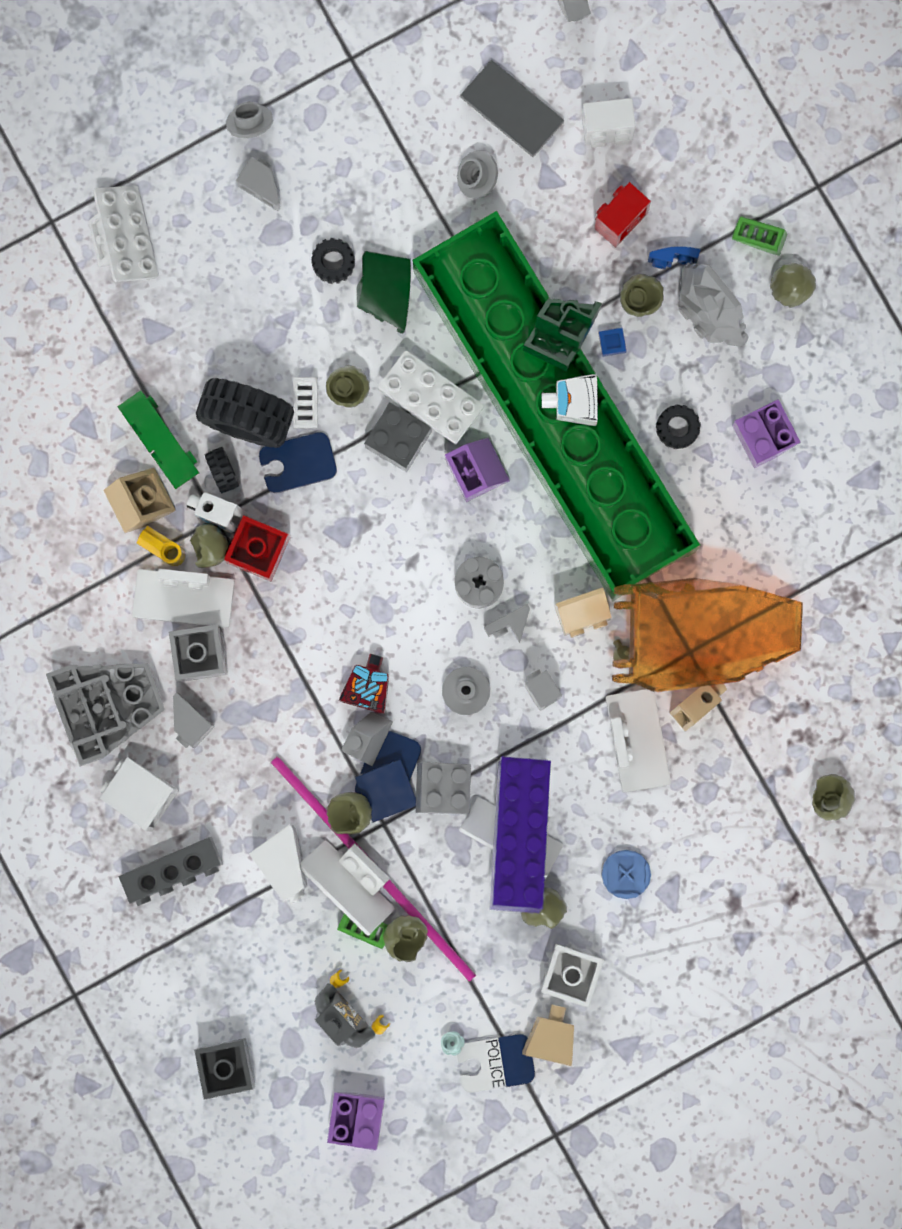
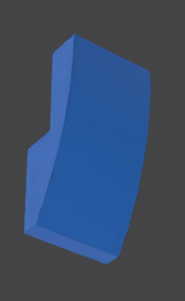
[648,247,700,269]

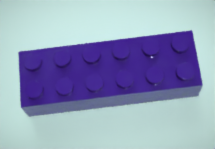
[489,756,551,913]

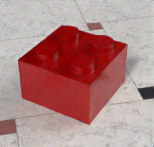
[595,182,651,248]
[224,515,290,582]

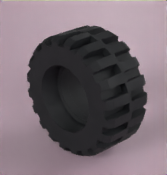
[195,378,294,448]

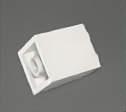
[100,757,179,832]
[249,825,307,904]

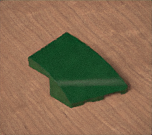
[356,251,411,334]
[523,298,602,372]

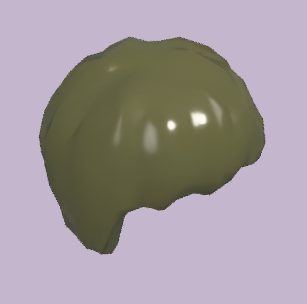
[770,263,816,308]
[620,274,664,317]
[326,365,370,408]
[190,523,229,568]
[812,774,855,821]
[326,792,372,834]
[521,887,567,929]
[383,915,428,962]

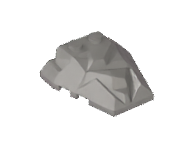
[678,263,749,347]
[46,663,165,766]

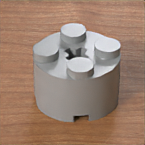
[454,557,504,609]

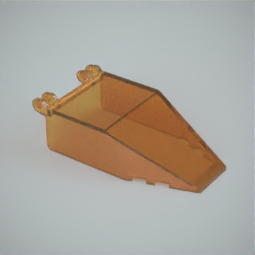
[612,578,803,692]

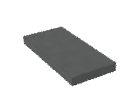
[460,60,564,158]

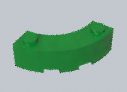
[117,390,199,490]

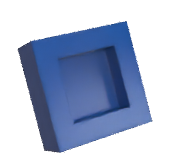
[598,328,627,357]

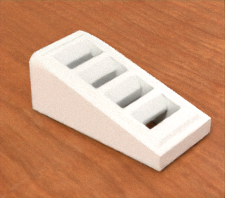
[293,377,318,429]

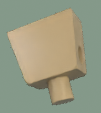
[670,679,727,731]
[522,1005,574,1066]

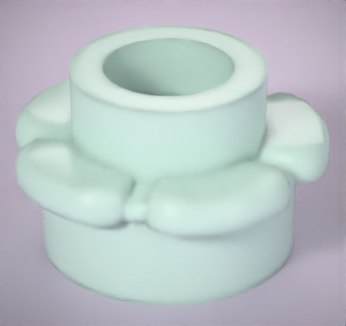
[441,1031,465,1056]

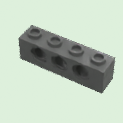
[118,837,223,906]

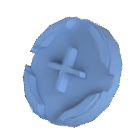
[601,850,651,899]

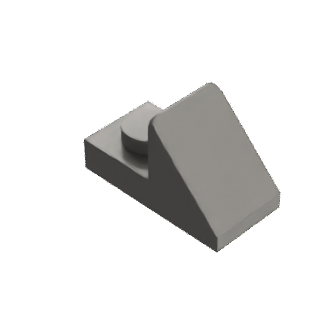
[484,604,530,643]

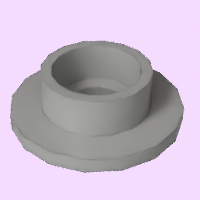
[226,102,273,138]
[457,151,498,199]
[442,667,490,715]

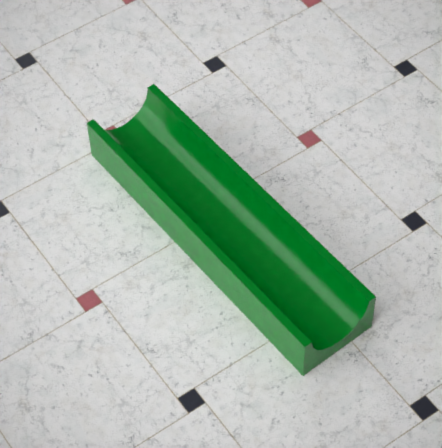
[412,211,700,602]

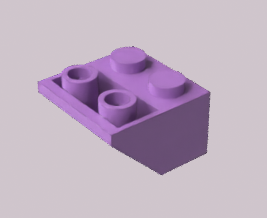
[732,399,801,468]
[445,437,510,502]
[327,1092,385,1150]

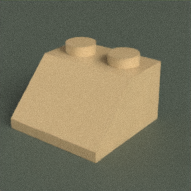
[103,468,176,533]
[555,587,612,638]

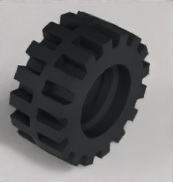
[311,238,355,284]
[656,404,701,449]
[204,447,239,494]

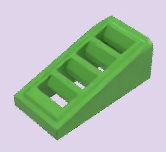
[732,216,787,256]
[337,913,388,950]

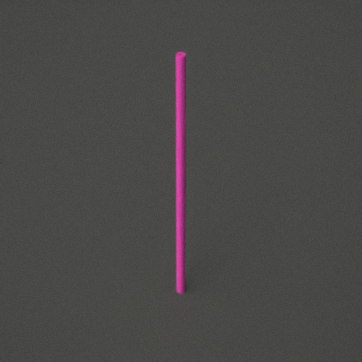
[271,756,476,982]

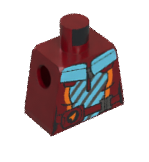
[339,654,389,715]

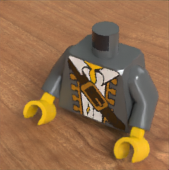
[315,970,390,1048]

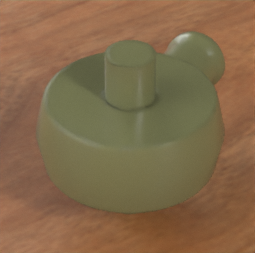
[613,639,636,668]

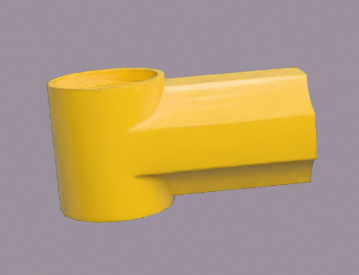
[136,526,186,566]

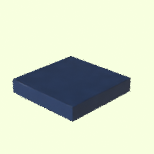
[355,759,416,823]

